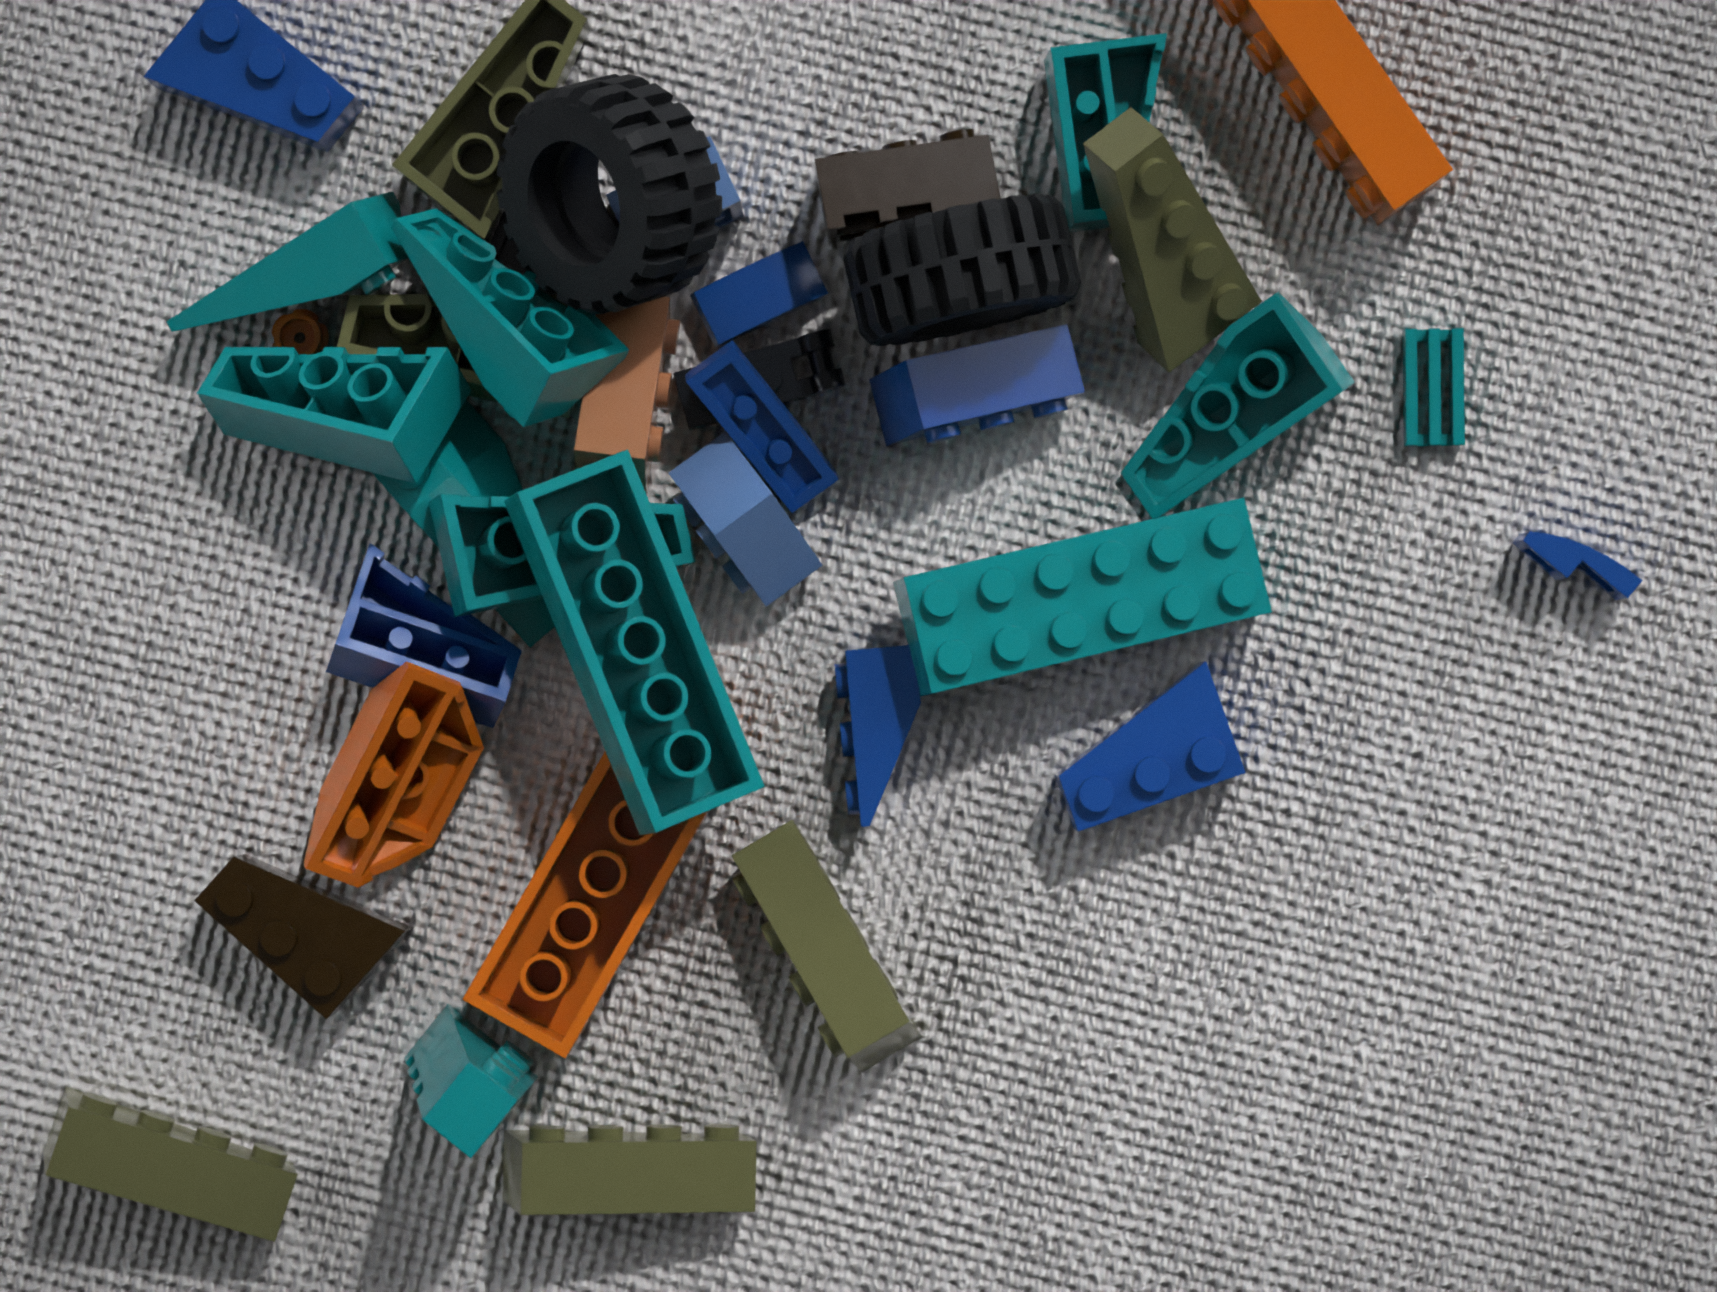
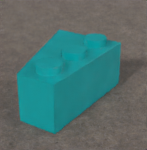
[1044,33,1167,232]

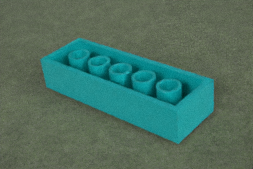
[504,449,765,835]
[893,497,1272,697]

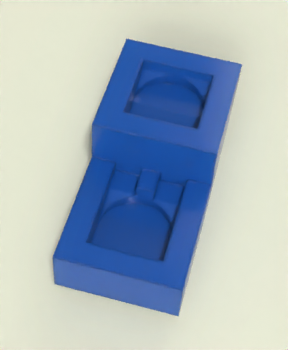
[690,241,828,348]
[1512,531,1643,600]

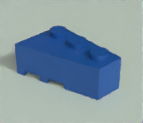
[143,0,364,152]
[869,324,1085,447]
[326,543,522,728]
[1055,661,1246,832]

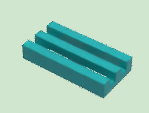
[1402,328,1465,447]

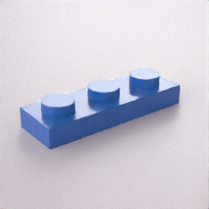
[685,340,839,513]

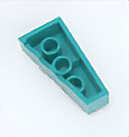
[197,347,471,484]

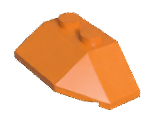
[304,661,484,888]

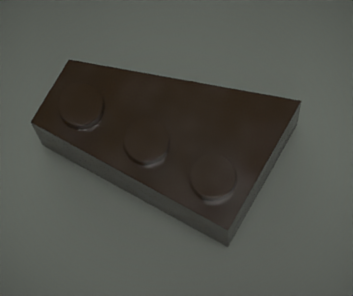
[814,129,1001,244]
[194,854,413,1019]

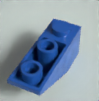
[835,645,921,827]

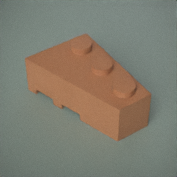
[574,297,680,495]

